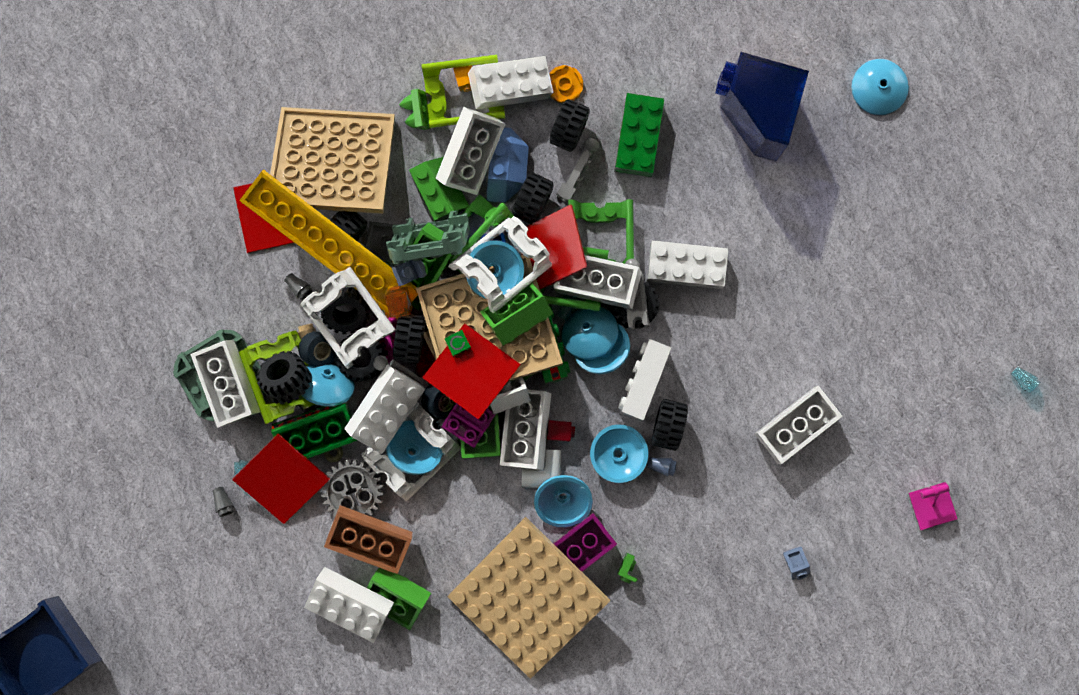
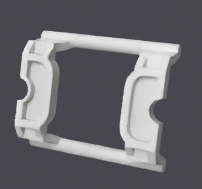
[449,216,552,313]
[301,267,396,369]
[361,402,461,502]

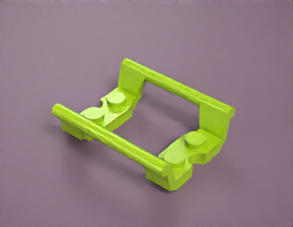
[421,55,505,128]
[239,330,317,425]

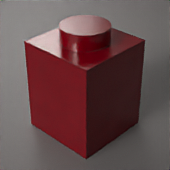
[547,420,575,442]

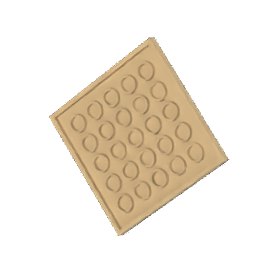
[270,107,395,214]
[416,255,563,400]
[447,517,610,679]

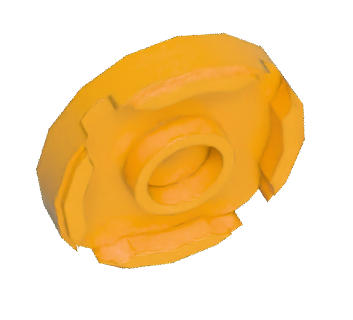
[549,65,583,103]

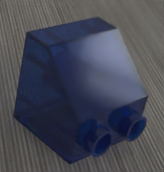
[715,52,809,162]

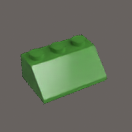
[409,157,469,221]
[480,283,553,346]
[367,568,431,630]

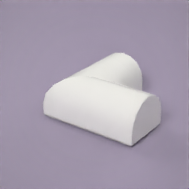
[521,450,561,488]

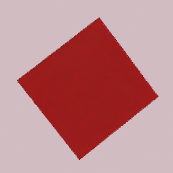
[233,183,294,253]
[521,204,587,290]
[422,323,521,420]
[232,434,330,524]

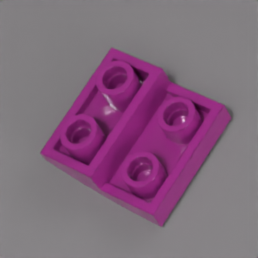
[441,403,496,448]

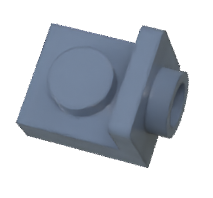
[392,260,427,286]
[783,546,810,580]

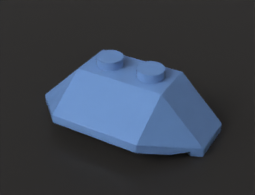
[486,127,529,203]

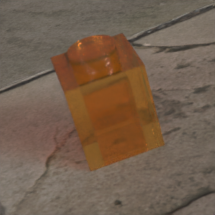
[385,286,413,318]

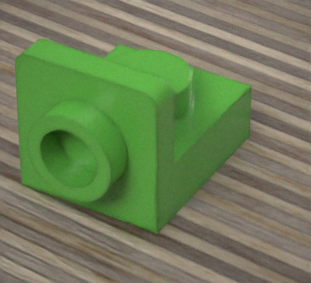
[617,552,638,584]

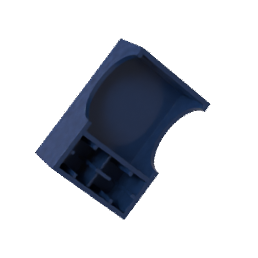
[0,596,102,695]

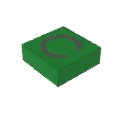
[444,330,471,357]

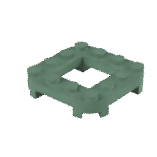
[386,211,470,264]
[173,329,264,421]

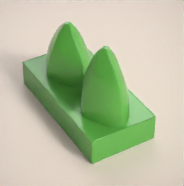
[399,89,431,130]

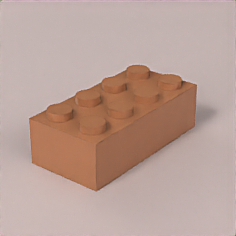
[324,505,413,574]

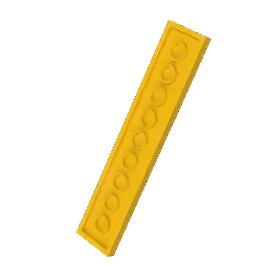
[240,169,418,320]

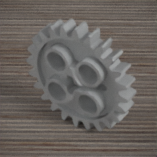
[321,459,384,517]

